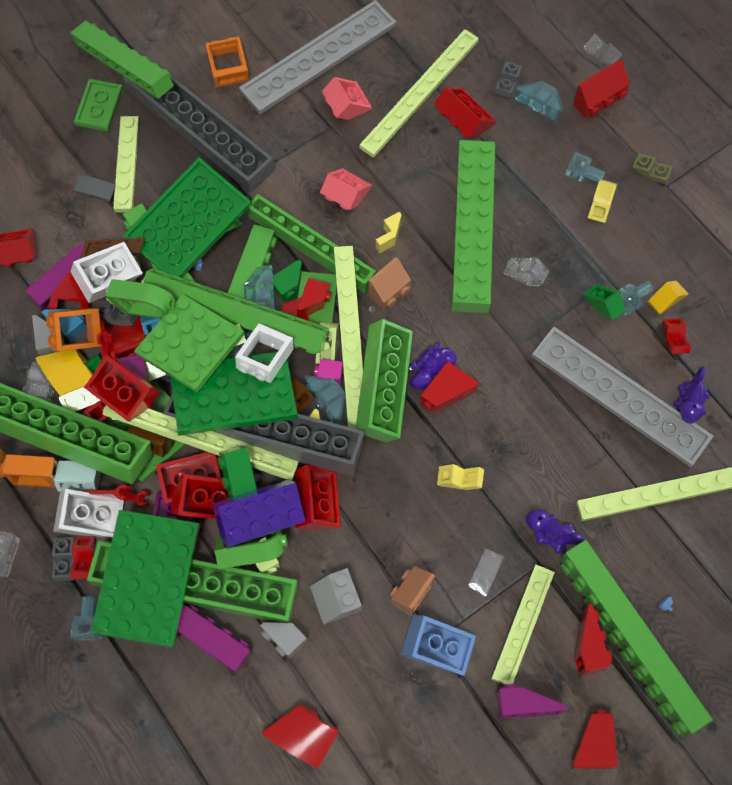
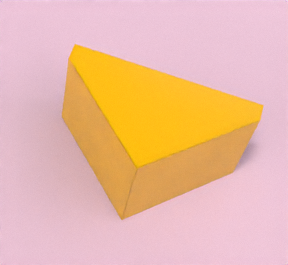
[648,281,688,315]

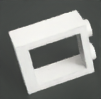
[235,324,293,383]

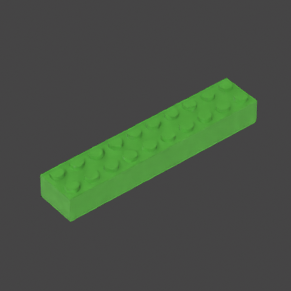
[451,140,495,313]
[0,383,152,484]
[560,540,713,738]
[87,541,298,623]

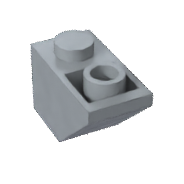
[260,622,307,659]

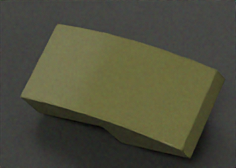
[632,153,673,184]

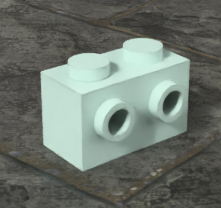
[54,460,101,492]

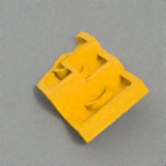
[35,349,93,396]

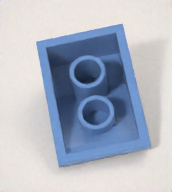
[401,615,476,676]

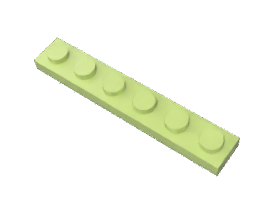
[113,116,139,212]
[491,565,555,685]

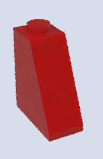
[420,362,479,413]
[571,710,617,769]

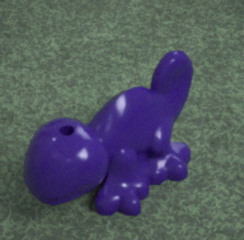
[409,342,457,390]
[673,366,710,424]
[525,509,585,554]

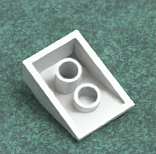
[71,242,143,303]
[53,489,124,538]

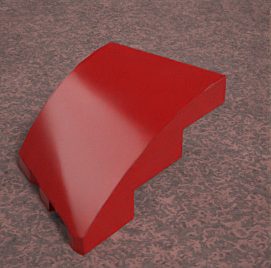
[262,704,339,768]

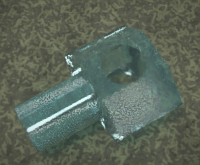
[565,152,606,182]
[618,280,654,316]
[70,596,101,640]

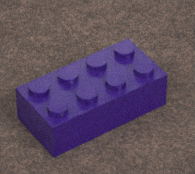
[212,480,305,547]

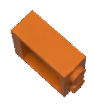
[206,37,249,87]
[46,308,101,351]
[1,455,58,488]

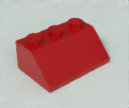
[573,59,630,119]
[434,87,497,138]
[0,228,36,267]
[84,355,160,422]
[156,452,222,504]
[292,465,341,531]
[170,474,229,519]

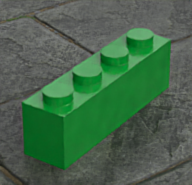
[217,446,256,499]

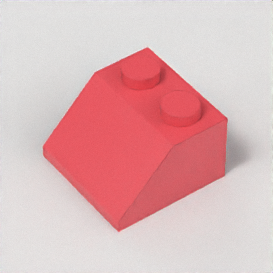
[322,77,372,120]
[320,168,372,210]

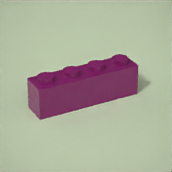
[25,243,84,311]
[177,604,252,674]

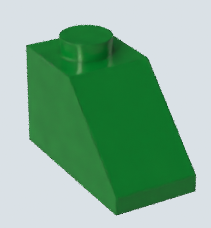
[269,259,302,303]
[582,284,626,320]

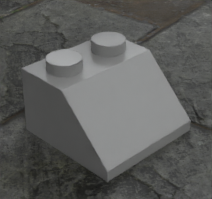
[310,568,362,625]

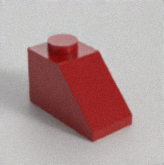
[297,278,332,318]

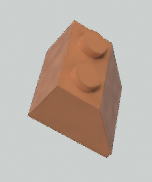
[369,257,411,311]
[390,566,435,617]

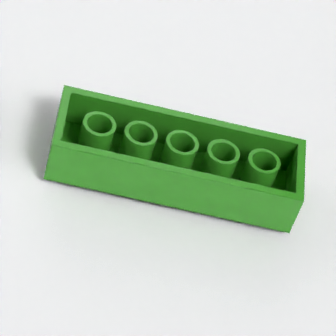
[355,319,413,443]

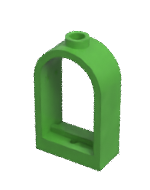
[105,279,175,319]
[215,530,288,569]

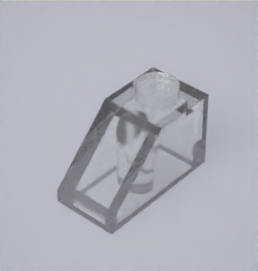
[0,531,20,578]

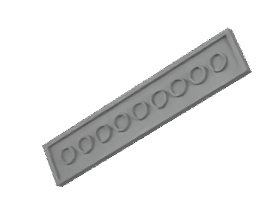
[239,0,396,114]
[531,327,713,467]

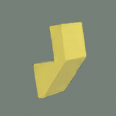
[588,179,617,223]
[376,212,401,253]
[437,464,484,490]

